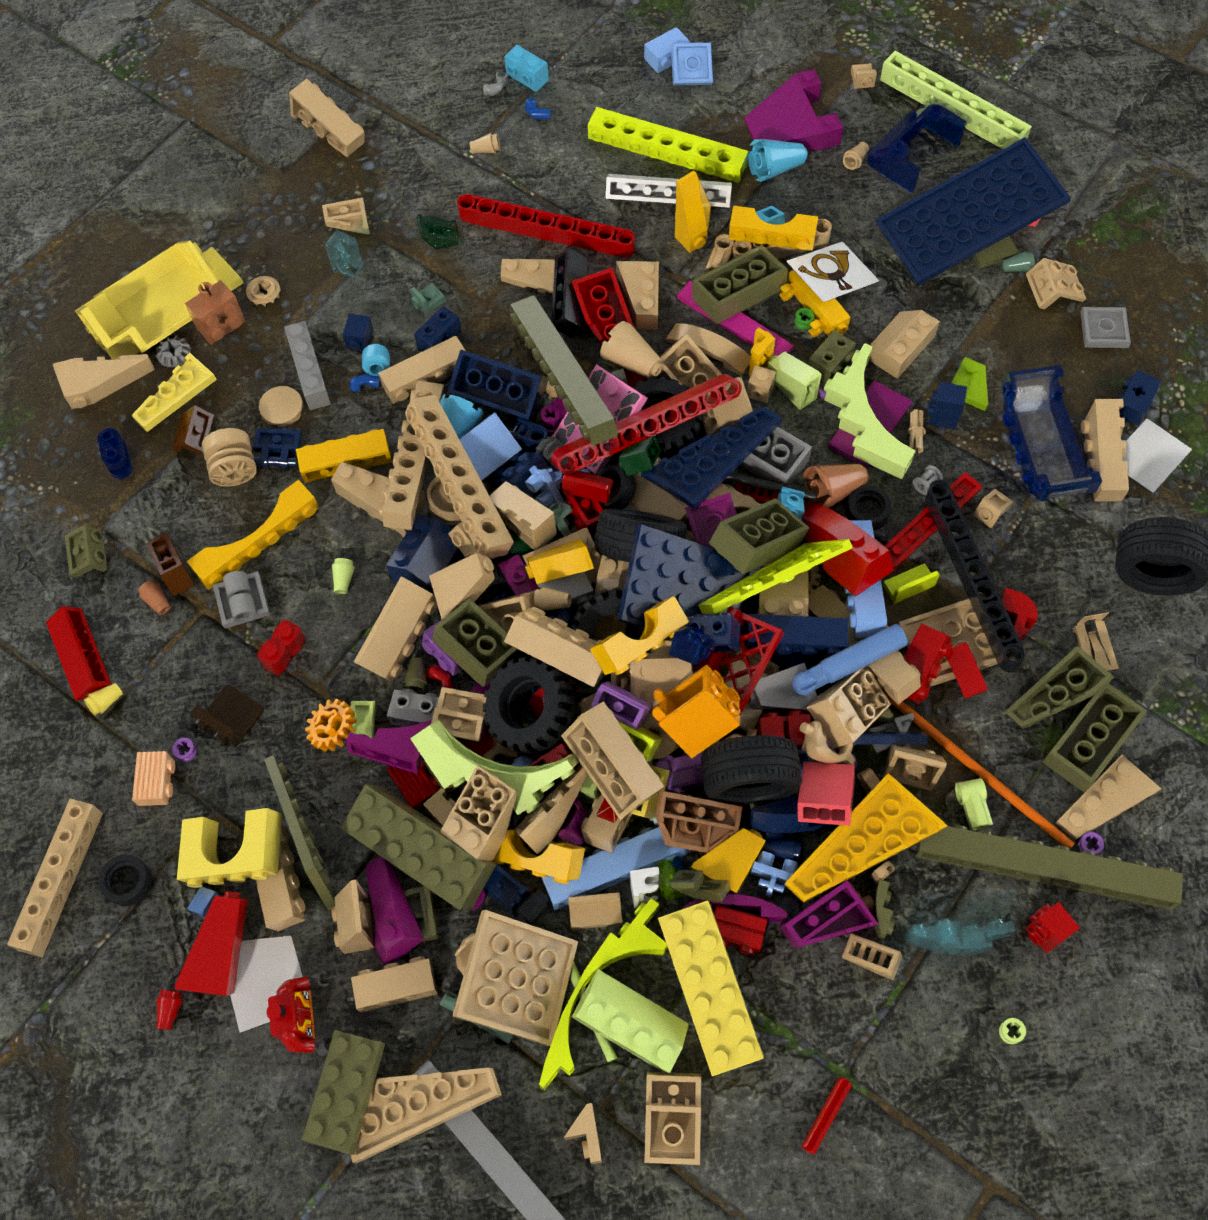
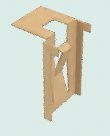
[1073,612,1119,671]

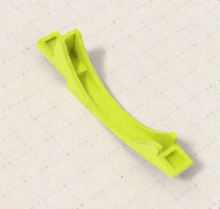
[539,898,668,1091]

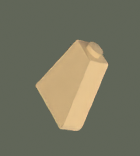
[429,553,495,620]

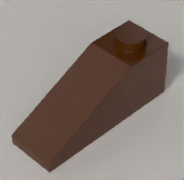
[146,533,194,596]

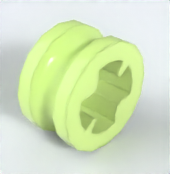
[999,1018,1026,1045]

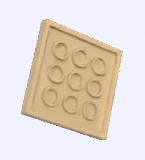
[453,910,578,1046]

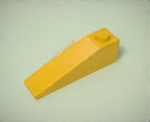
[675,171,711,253]

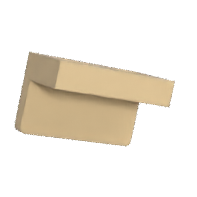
[568,893,622,930]

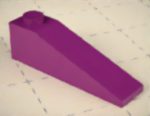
[365,855,424,966]

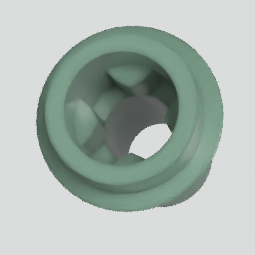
[1002,251,1035,273]

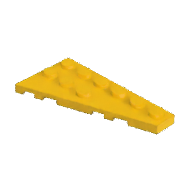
[784,773,948,903]

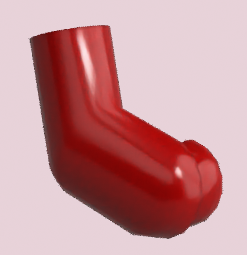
[426,664,454,689]

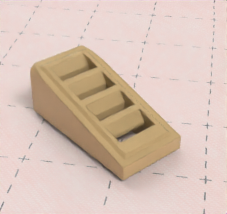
[842,933,902,980]

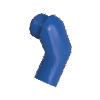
[525,98,551,120]
[349,374,381,392]

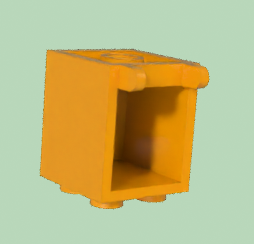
[652,665,741,759]

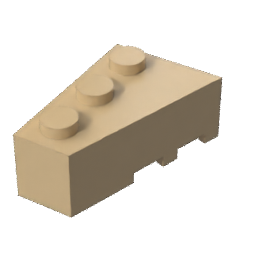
[490,481,556,550]

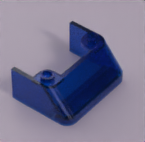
[867,104,967,193]

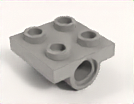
[213,571,270,629]

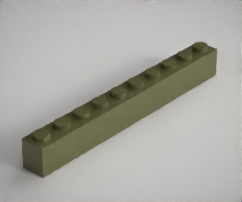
[510,295,618,446]
[915,825,1183,910]

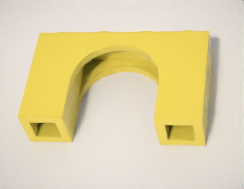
[177,808,282,888]

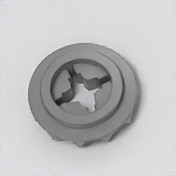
[156,336,191,367]

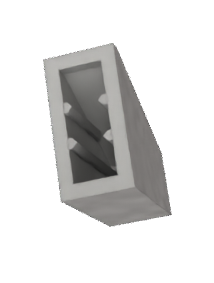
[744,663,817,714]

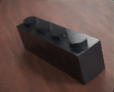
[551,247,588,338]

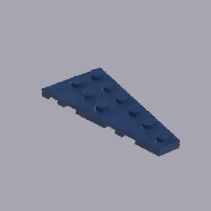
[641,406,781,509]

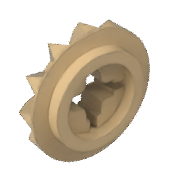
[246,276,281,306]

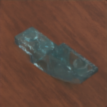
[904,918,1016,954]

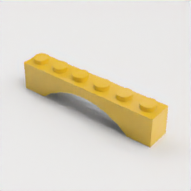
[186,480,319,590]

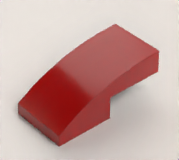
[946,642,988,699]

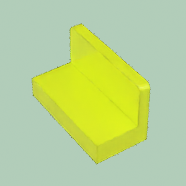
[883,563,940,604]

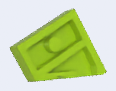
[951,357,988,411]

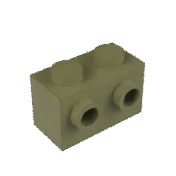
[808,330,856,383]

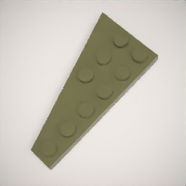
[264,755,335,911]

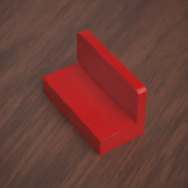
[562,470,614,504]

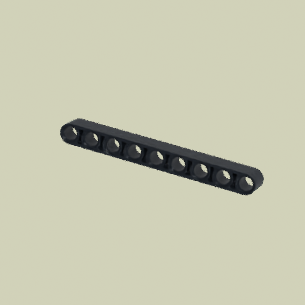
[925,480,1026,673]

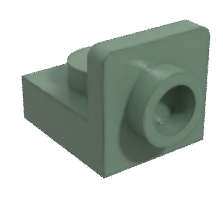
[410,283,446,315]
[549,500,572,538]

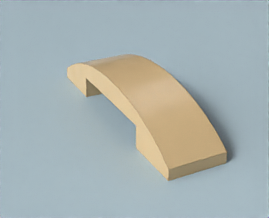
[666,323,751,376]

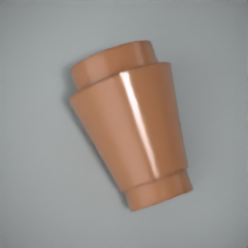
[138,580,171,615]

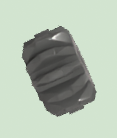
[535,436,568,472]

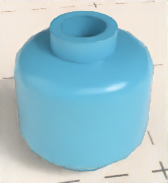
[362,344,390,376]

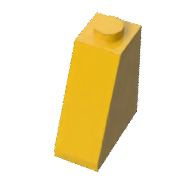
[525,538,594,584]
[691,828,766,894]

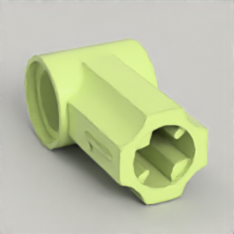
[955,778,993,831]

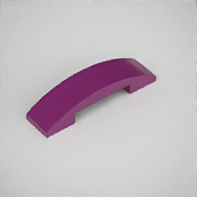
[683,894,787,923]

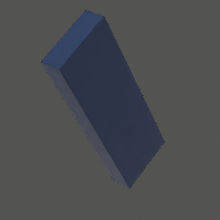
[853,732,928,745]

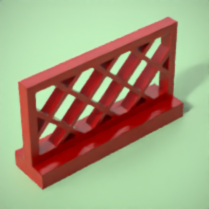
[693,606,784,715]

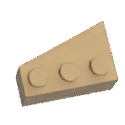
[616,261,659,330]

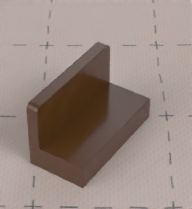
[172,405,214,455]

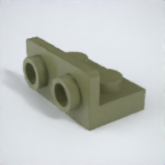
[65,524,107,578]

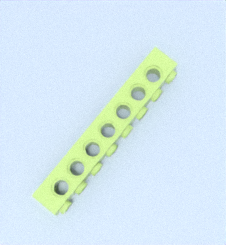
[880,51,1032,149]

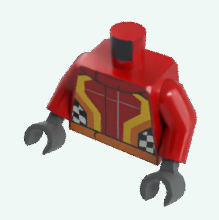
[266,971,332,1056]

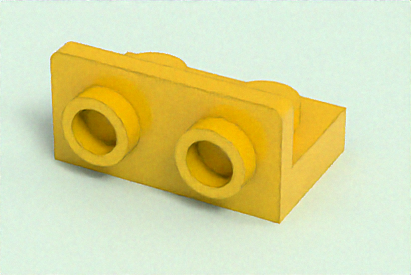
[749,327,776,377]

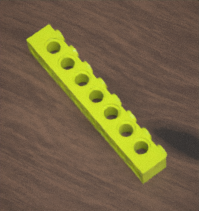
[588,107,749,183]

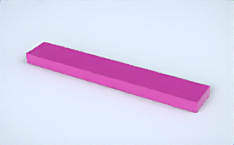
[677,281,794,356]

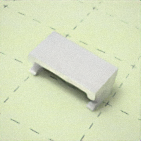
[630,867,659,909]

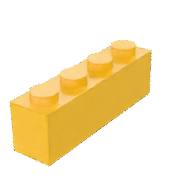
[296,429,392,483]

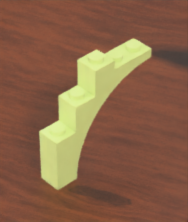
[824,343,915,479]
[410,719,579,815]

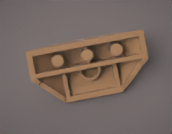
[656,791,742,853]

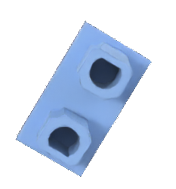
[525,466,564,508]
[751,851,798,897]

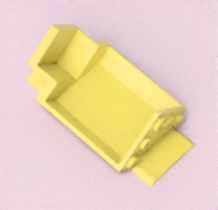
[74,240,244,360]

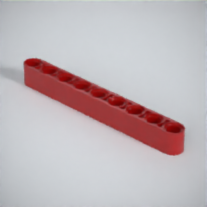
[457,194,635,258]
[551,374,742,474]

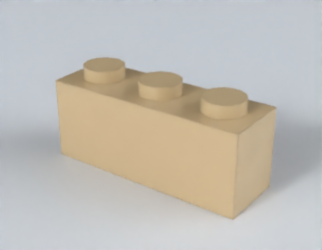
[351,956,438,1013]

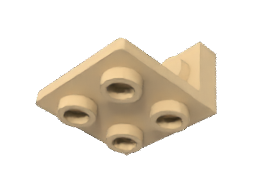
[1026,258,1086,309]

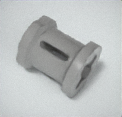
[913,465,943,495]

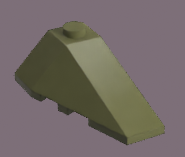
[1005,646,1114,729]

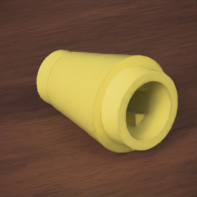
[84,683,123,715]

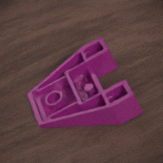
[744,69,843,150]

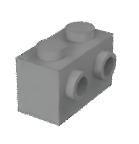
[387,689,439,727]

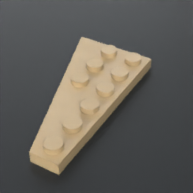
[351,1068,502,1163]

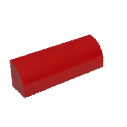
[46,606,111,700]

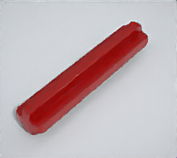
[802,1077,852,1155]

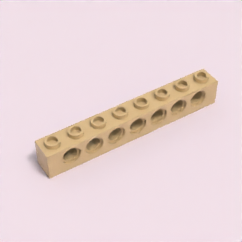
[379,381,444,530]
[405,395,514,559]

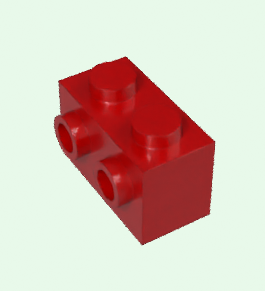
[564,493,603,537]
[1026,902,1080,954]

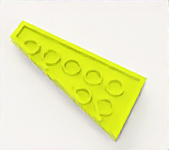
[698,539,853,616]

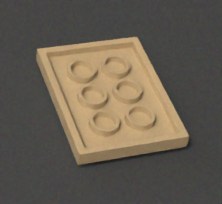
[898,594,1015,687]

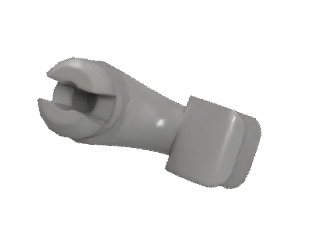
[483,72,508,96]

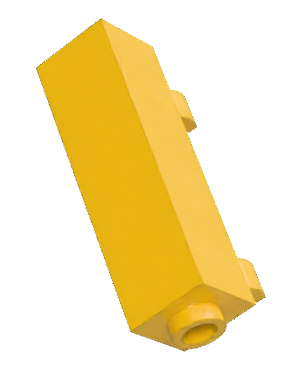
[779,270,850,338]

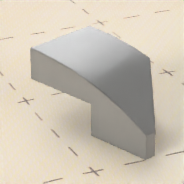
[868,713,914,754]

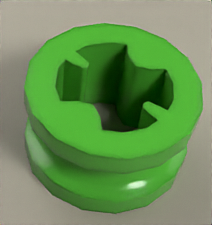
[794,308,815,330]

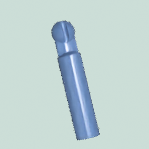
[792,624,908,696]

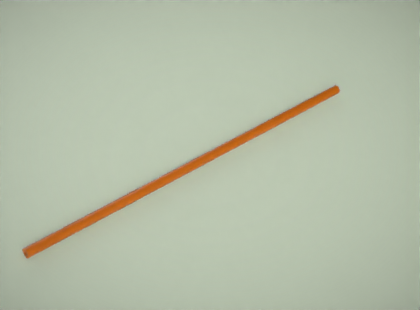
[881,688,1075,849]

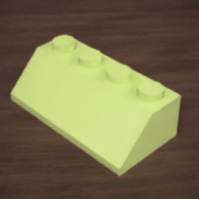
[571,969,689,1073]

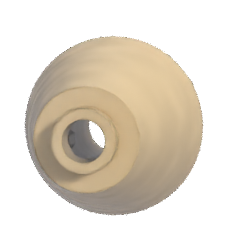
[600,321,663,378]

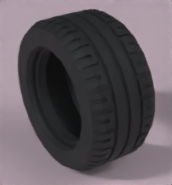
[594,508,687,562]
[1115,517,1208,596]
[701,735,802,804]

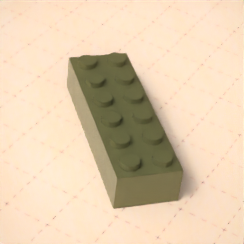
[341,784,497,910]

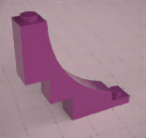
[346,682,491,774]

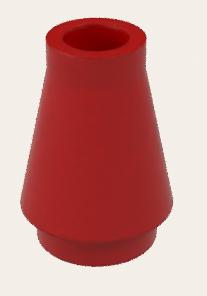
[156,989,183,1030]

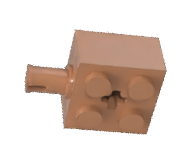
[185,280,246,345]

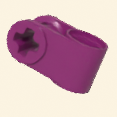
[541,397,567,434]

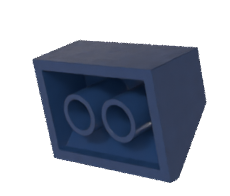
[386,515,460,591]

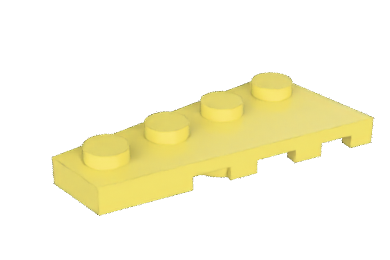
[132,352,217,432]

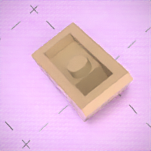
[564,1103,602,1165]

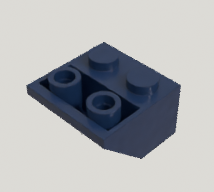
[488,451,550,497]

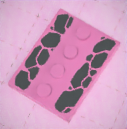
[553,365,648,474]

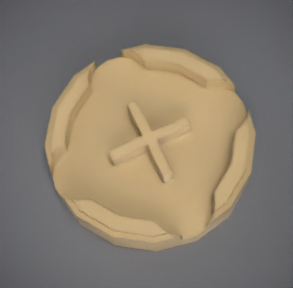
[259,386,304,427]

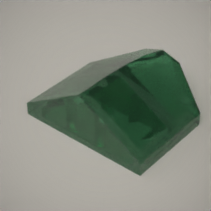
[416,214,461,250]

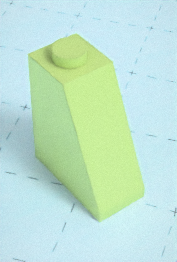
[767,352,822,410]

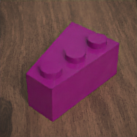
[779,880,878,949]

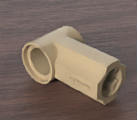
[705,234,734,273]

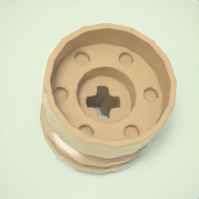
[202,428,257,487]

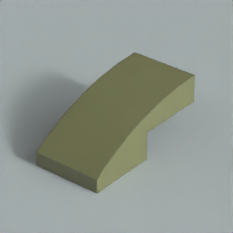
[670,870,730,902]

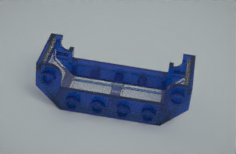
[1002,365,1102,501]

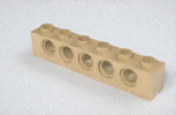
[7,799,103,958]

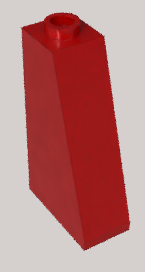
[175,891,248,996]

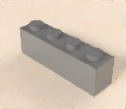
[284,321,331,410]

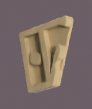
[322,198,370,234]

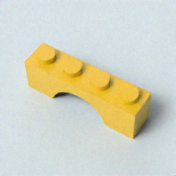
[729,206,818,251]
[590,596,689,675]
[492,829,585,884]

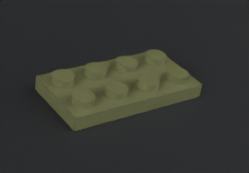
[302,1030,385,1155]

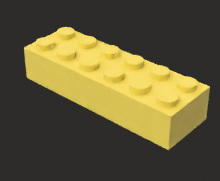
[658,900,764,1076]

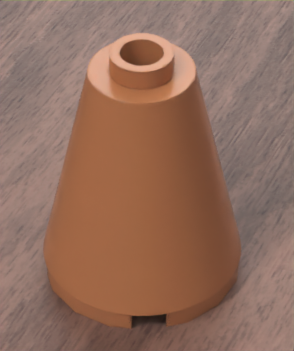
[803,464,869,508]

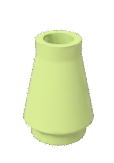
[332,558,355,594]

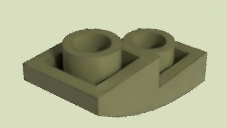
[872,880,895,941]

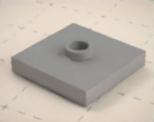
[1080,307,1131,348]

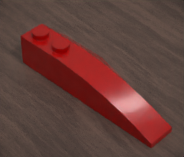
[572,267,647,388]
[801,501,894,597]

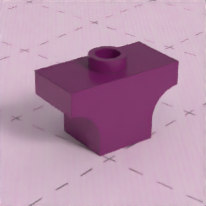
[498,555,539,596]

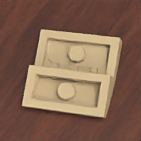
[431,687,486,742]

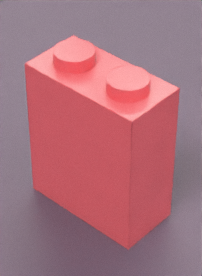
[798,762,855,826]

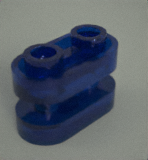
[97,428,133,479]

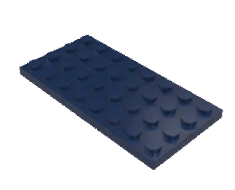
[876,137,1071,286]

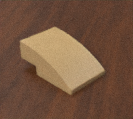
[644,1072,701,1165]

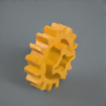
[305,699,357,752]

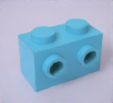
[504,45,549,92]

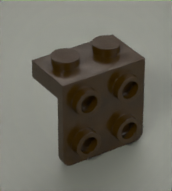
[190,685,264,748]

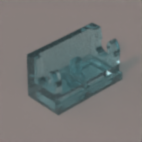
[325,230,364,276]

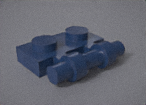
[253,428,302,468]

